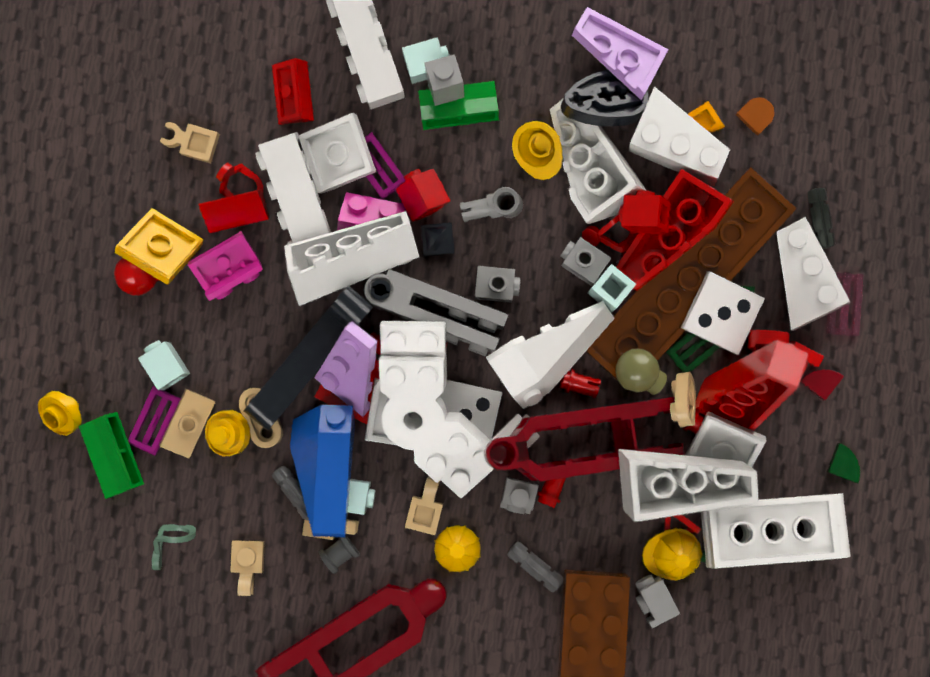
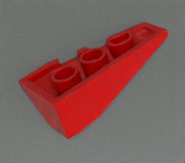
[616,169,734,291]

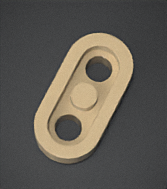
[670,372,696,427]
[239,388,283,448]

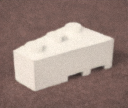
[629,87,730,186]
[777,217,851,331]

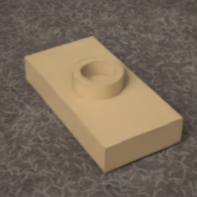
[160,389,215,458]

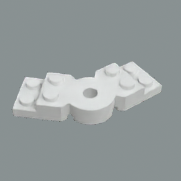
[379,321,493,498]

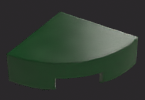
[827,443,860,484]

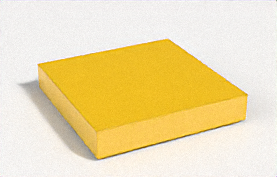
[115,208,204,285]

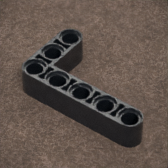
[243,286,373,431]

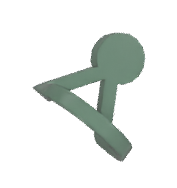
[152,524,196,570]

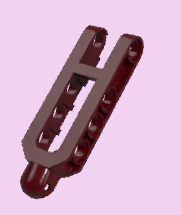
[484,397,685,481]
[255,578,447,677]

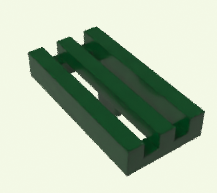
[666,332,720,373]

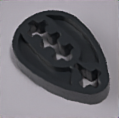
[561,70,649,127]

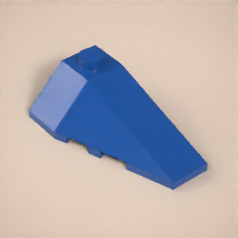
[290,405,355,537]

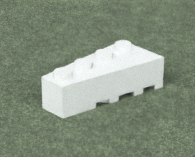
[326,0,405,110]
[284,211,419,306]

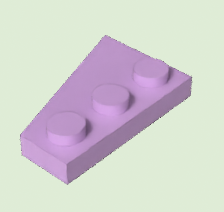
[572,7,669,100]
[315,321,377,417]

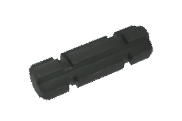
[808,188,835,249]

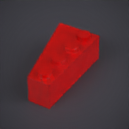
[695,340,808,431]

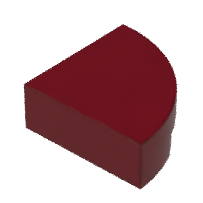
[800,369,844,401]

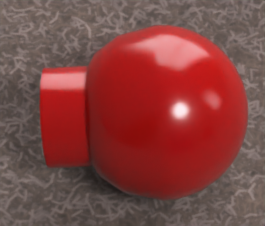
[114,258,160,296]

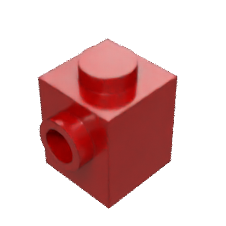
[395,168,450,222]
[619,191,671,234]

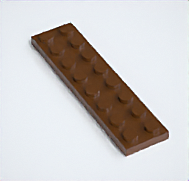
[586,167,797,391]

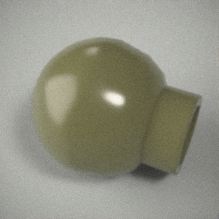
[615,348,667,395]

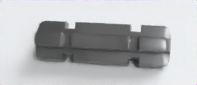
[272,466,309,521]
[507,542,564,592]

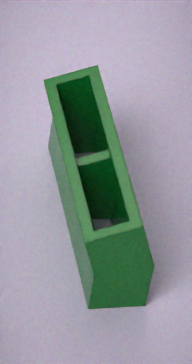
[418,81,499,130]
[79,412,144,499]

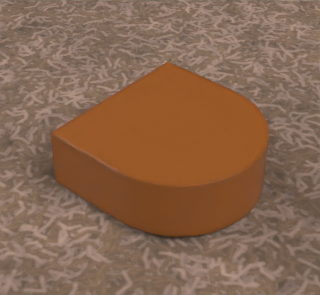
[736,97,774,136]

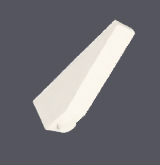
[550,99,647,224]

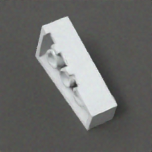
[255,132,331,245]
[618,449,759,522]

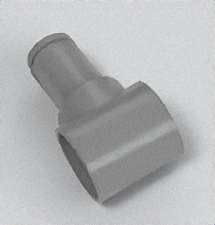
[460,187,523,222]

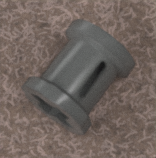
[318,535,360,574]

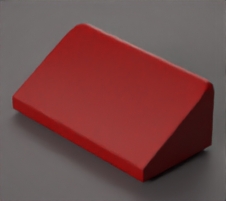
[272,58,314,125]
[198,189,269,233]

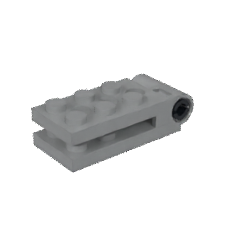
[364,269,508,357]

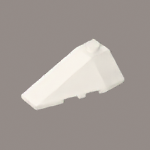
[486,301,615,409]

